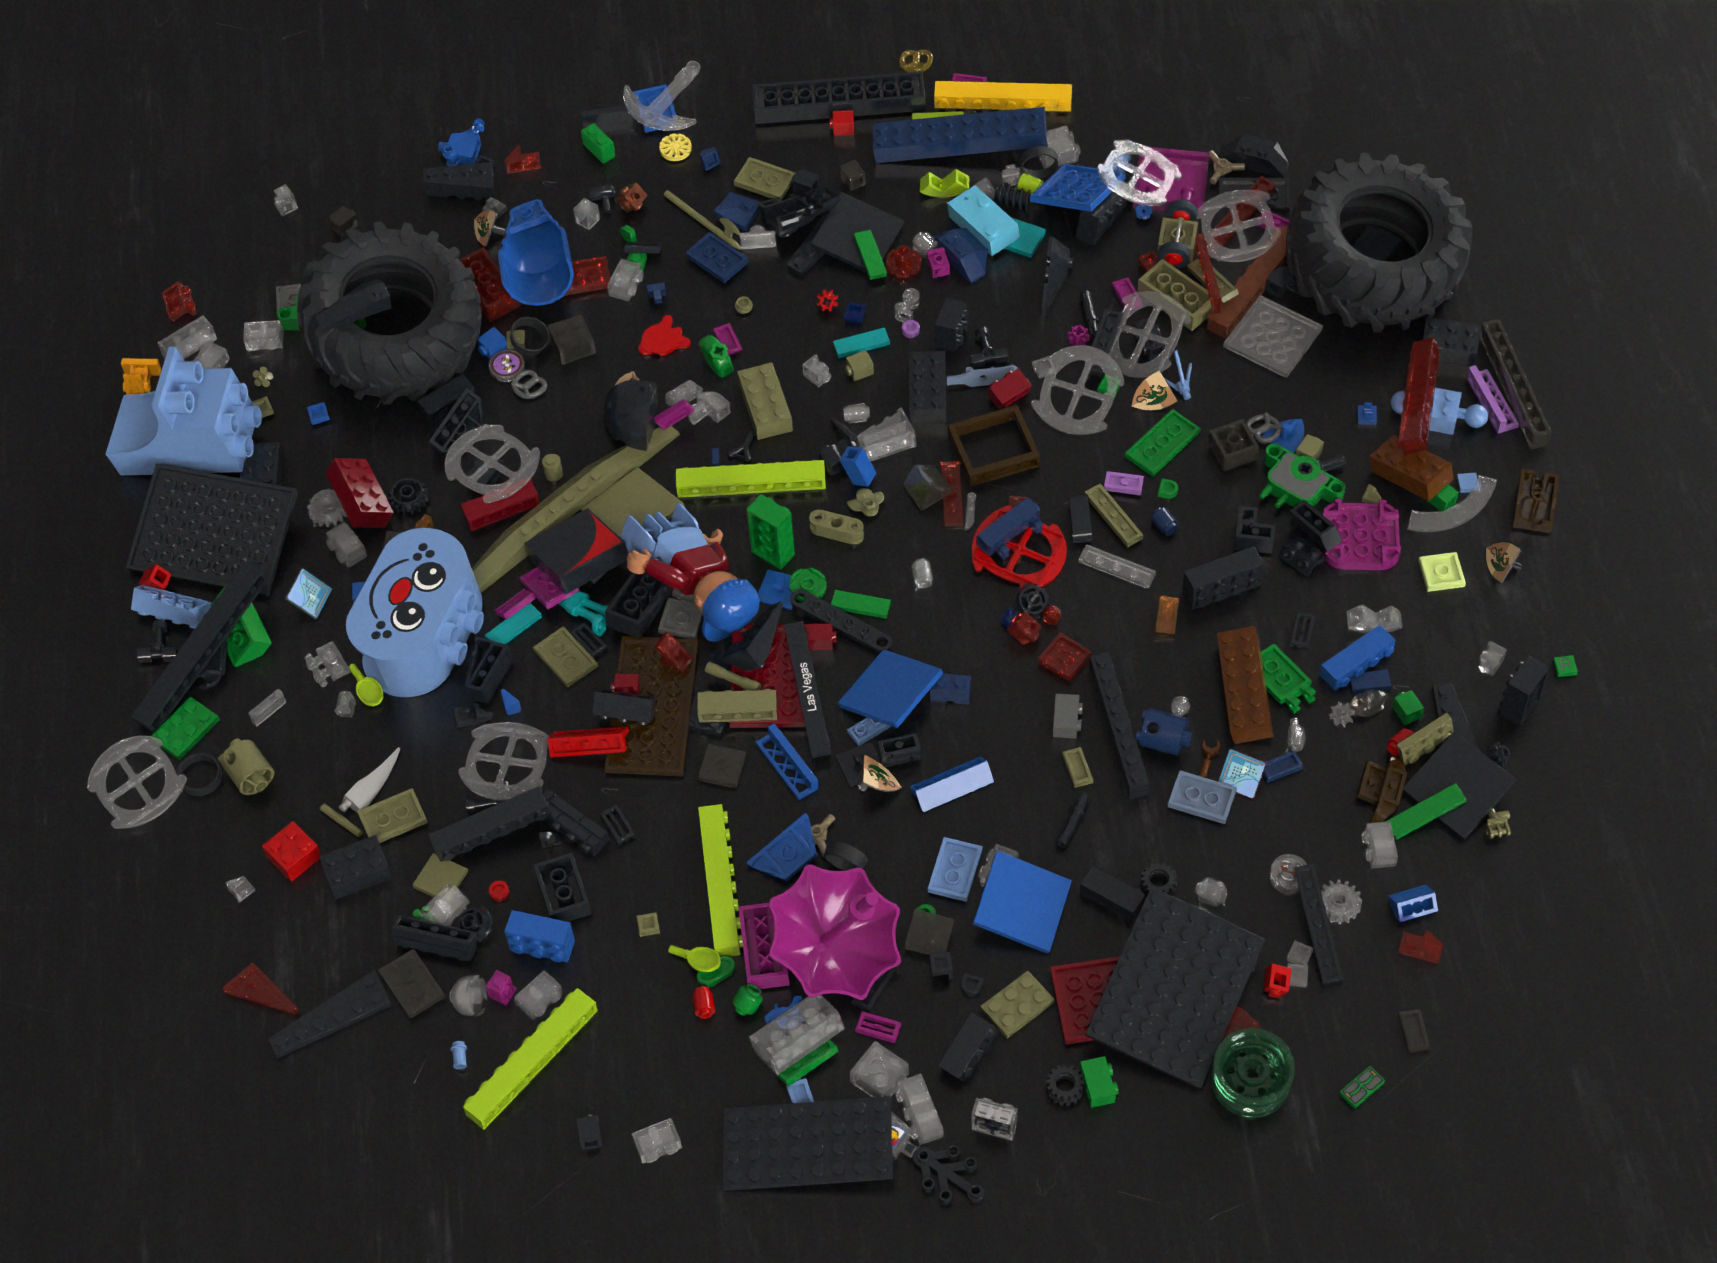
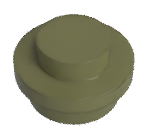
[735,297,753,314]

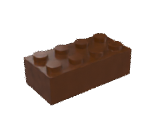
[1369,435,1454,501]

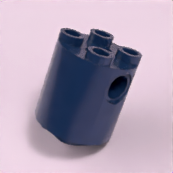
[1136,708,1193,756]

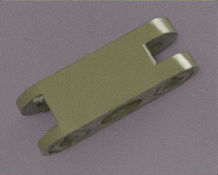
[809,510,864,544]

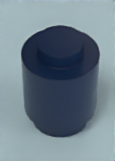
[1151,507,1178,535]

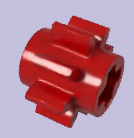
[817,289,839,312]

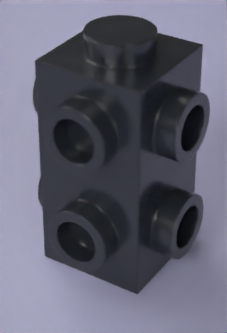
[1132,318,1168,360]

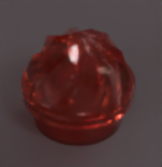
[1043,605,1062,625]

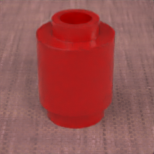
[1386,728,1414,757]
[692,986,715,1019]

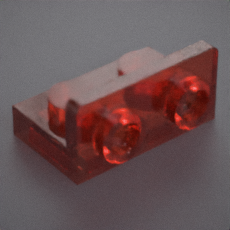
[162,281,197,321]

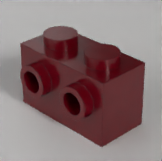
[987,369,1032,410]

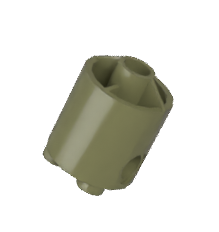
[218,739,274,795]

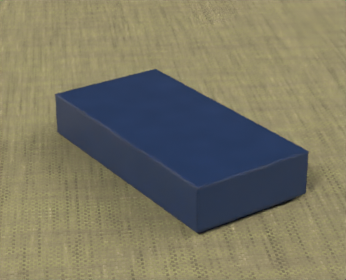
[1350,670,1392,694]
[1262,750,1303,783]

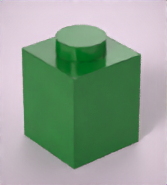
[1427,484,1459,514]
[1392,690,1424,725]

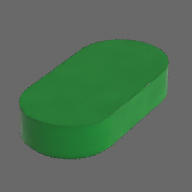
[697,956,735,988]

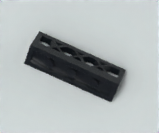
[1083,309,1123,381]

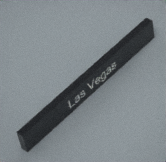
[784,621,831,758]

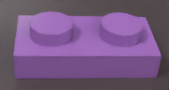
[1104,471,1144,495]

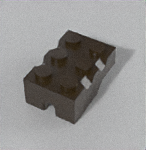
[1513,469,1559,533]

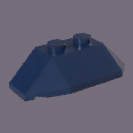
[928,228,988,284]

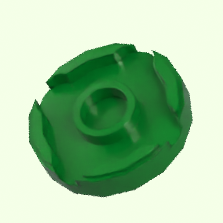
[789,568,827,602]

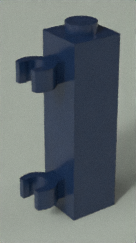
[976,497,1043,560]

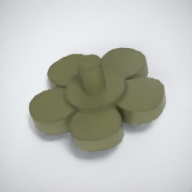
[253,367,273,387]

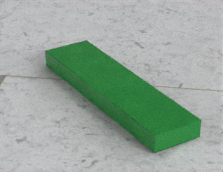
[1386,783,1467,840]

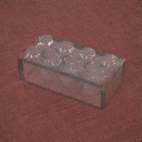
[749,995,845,1075]

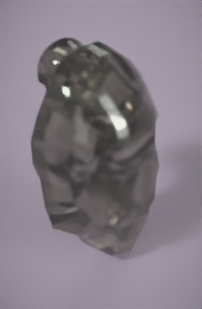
[1349,688,1388,717]

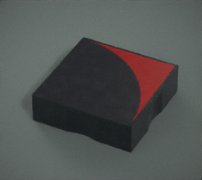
[524,508,628,595]

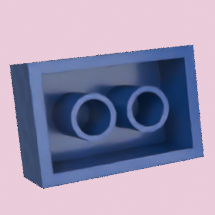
[504,910,575,962]

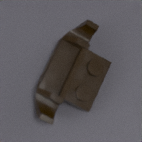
[1356,754,1408,825]

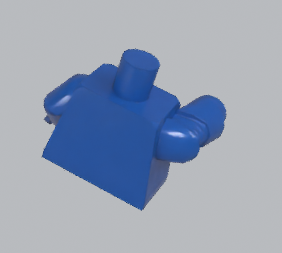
[438,118,485,166]

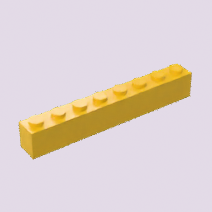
[934,81,1072,111]

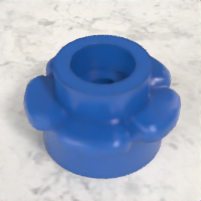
[1135,203,1152,220]

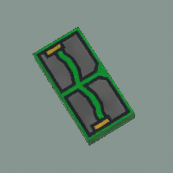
[1339,1066,1385,1109]

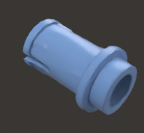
[450,1041,467,1069]

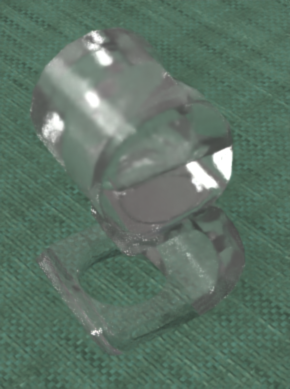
[894,288,919,322]

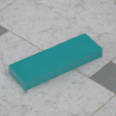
[833,328,890,358]
[485,603,542,644]

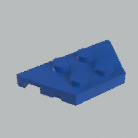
[746,813,817,882]

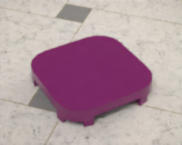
[1323,498,1401,570]

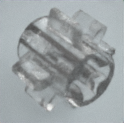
[1002,164,1022,186]
[1329,701,1355,727]

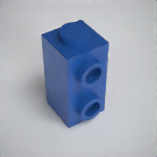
[840,446,876,487]

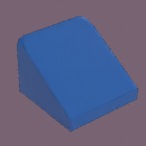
[501,689,521,715]

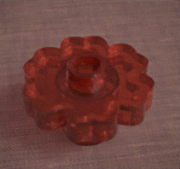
[886,245,921,278]

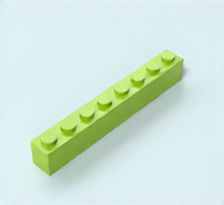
[676,460,826,498]
[698,804,743,957]
[463,988,598,1130]

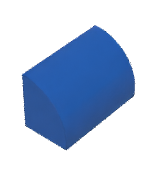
[1388,885,1438,922]

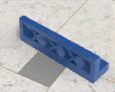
[756,723,818,801]

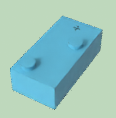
[947,185,1020,256]

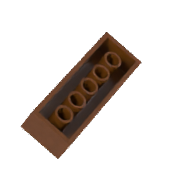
[1217,626,1273,744]

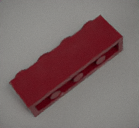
[461,478,540,531]

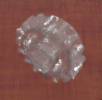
[307,489,347,527]
[1321,879,1362,924]

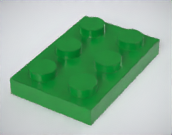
[150,697,220,760]

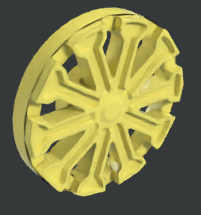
[659,134,692,161]

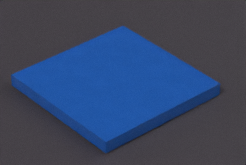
[1030,164,1126,212]
[838,650,943,728]
[972,851,1072,954]

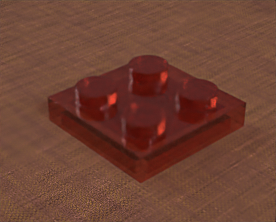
[1038,632,1092,682]

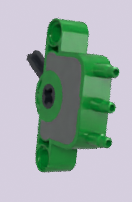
[1259,444,1346,516]

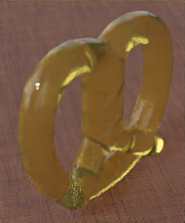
[900,49,933,72]

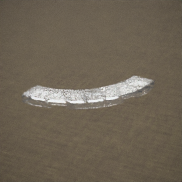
[1407,475,1497,532]

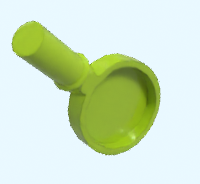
[349,663,384,706]
[669,945,721,972]

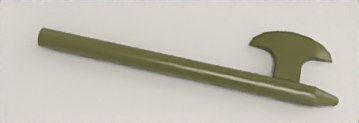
[664,190,741,249]

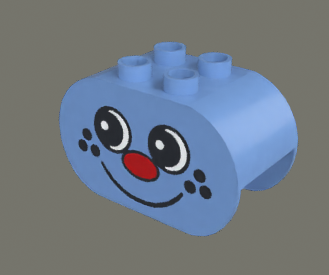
[346,528,484,697]

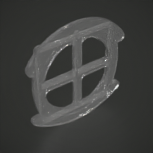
[1097,139,1182,206]
[1197,190,1281,262]
[1107,291,1191,378]
[1031,345,1124,435]
[445,424,540,503]
[459,722,550,800]
[87,736,187,829]

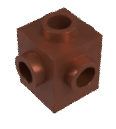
[616,183,647,212]

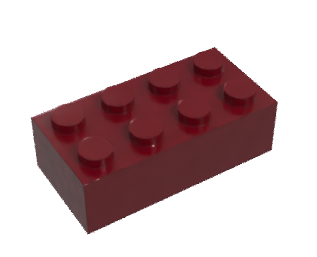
[326,458,394,528]

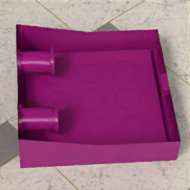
[1133,146,1210,215]

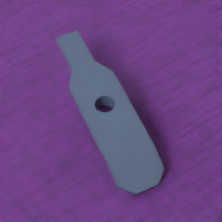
[947,365,1019,387]

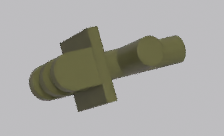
[1486,808,1511,838]

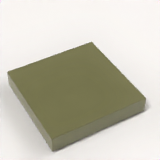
[413,853,468,904]

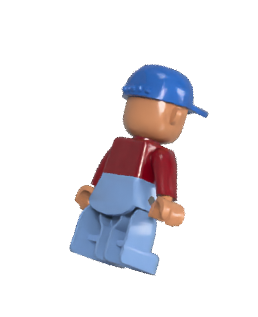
[620,503,760,641]

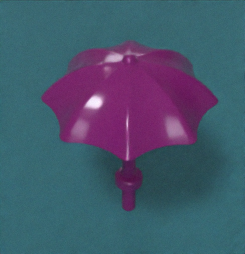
[769,864,901,1000]

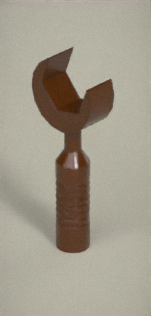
[1199,740,1220,778]

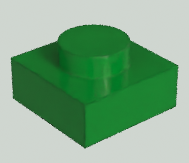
[626,253,647,272]

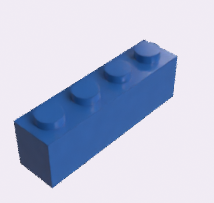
[1320,625,1396,690]

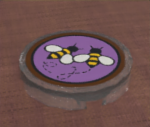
[489,350,525,382]

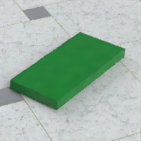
[1125,409,1201,477]

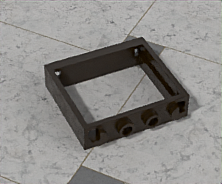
[948,405,1040,487]

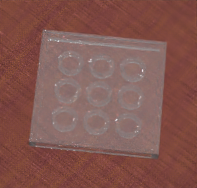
[1223,295,1323,378]

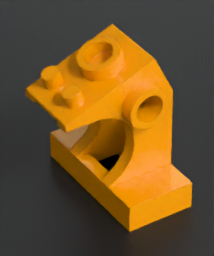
[121,358,162,395]

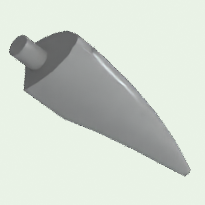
[339,747,400,812]

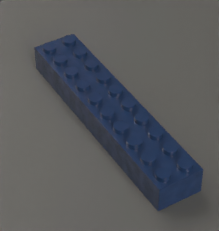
[873,107,1048,163]

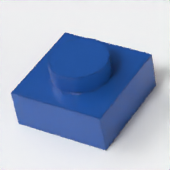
[307,402,330,425]

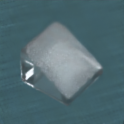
[973,178,995,199]
[225,876,255,902]

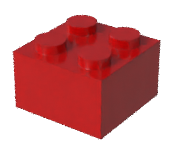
[262,821,321,882]

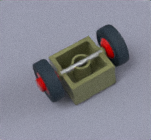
[1157,200,1198,269]

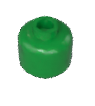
[732,984,763,1015]

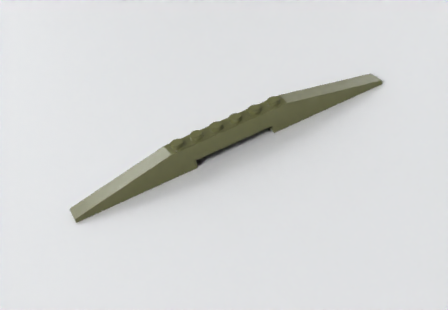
[472,426,680,593]

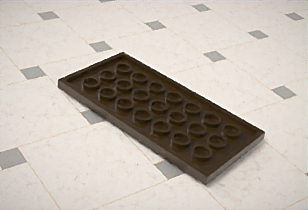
[605,636,699,776]

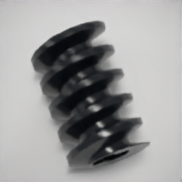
[993,182,1031,212]

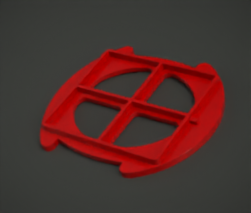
[971,505,1067,587]

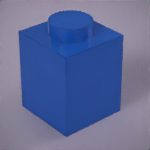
[477,327,507,360]

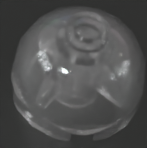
[449,975,487,1017]

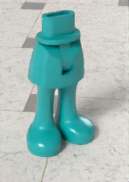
[559,591,609,636]

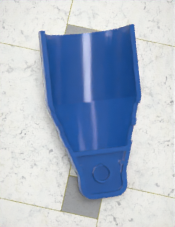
[498,199,574,306]

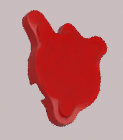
[638,315,691,356]

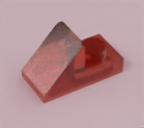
[505,145,541,174]
[654,632,693,673]
[1398,930,1444,964]

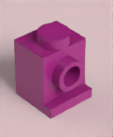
[927,247,950,278]
[486,970,517,1005]

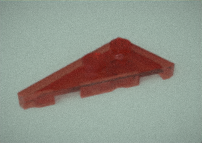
[222,963,299,1015]

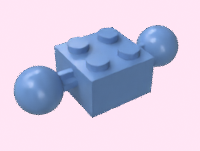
[1390,386,1488,435]

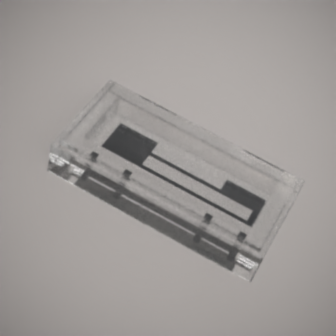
[249,689,286,727]

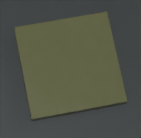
[581,467,685,537]

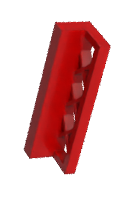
[547,726,629,757]

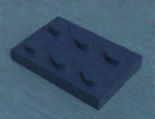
[685,232,748,283]

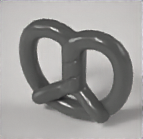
[511,370,547,399]
[1245,413,1282,443]

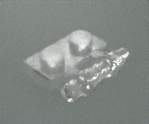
[305,641,351,687]

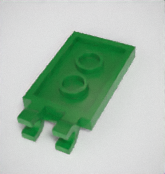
[1261,644,1316,714]

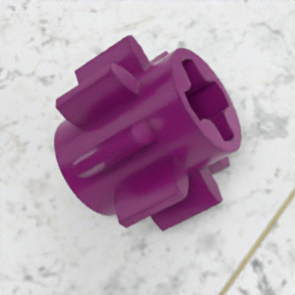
[1067,325,1090,348]

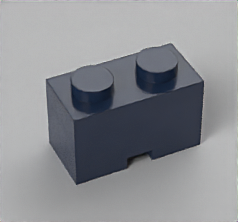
[930,673,971,704]

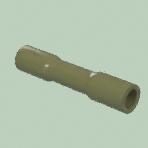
[705,661,761,691]

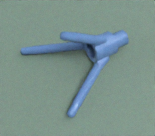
[1164,350,1192,400]

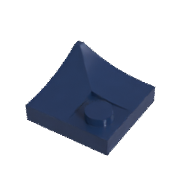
[714,192,760,231]

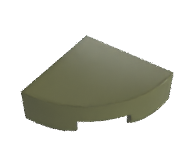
[1362,484,1381,503]

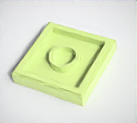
[1418,552,1466,592]

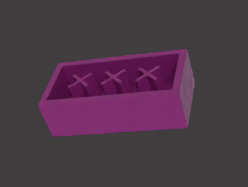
[738,903,789,989]

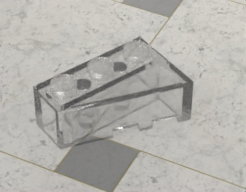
[856,407,916,462]

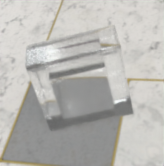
[335,691,356,718]

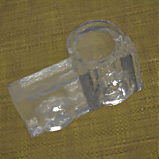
[665,380,703,407]

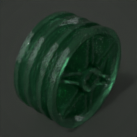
[1211,1028,1295,1118]

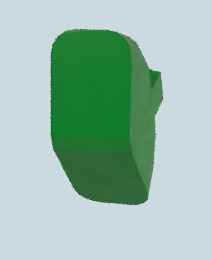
[699,335,733,378]

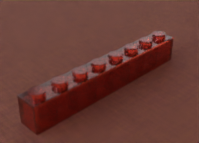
[1397,337,1441,455]

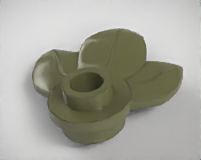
[847,488,884,516]

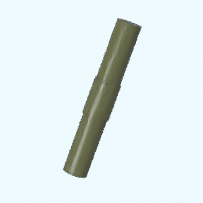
[320,804,363,837]

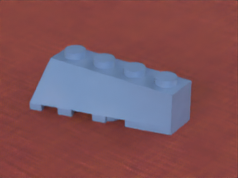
[131,585,211,629]

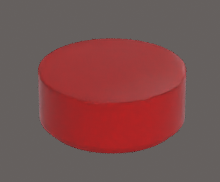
[489,880,510,902]

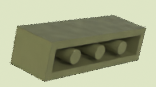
[698,689,777,723]

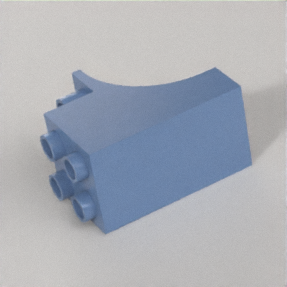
[106,347,262,475]

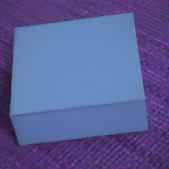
[1456,473,1479,493]

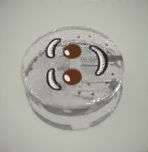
[1270,854,1307,894]

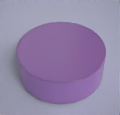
[902,320,920,338]

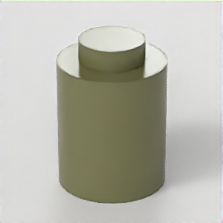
[542,454,563,481]

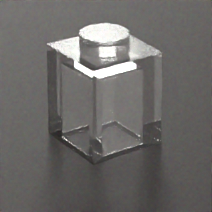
[573,198,600,230]

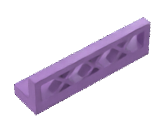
[1466,365,1519,434]

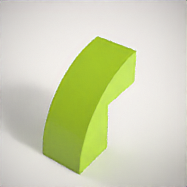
[920,169,969,198]

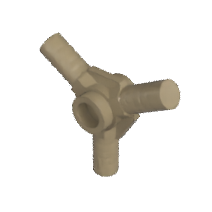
[1209,150,1245,184]
[811,814,835,857]

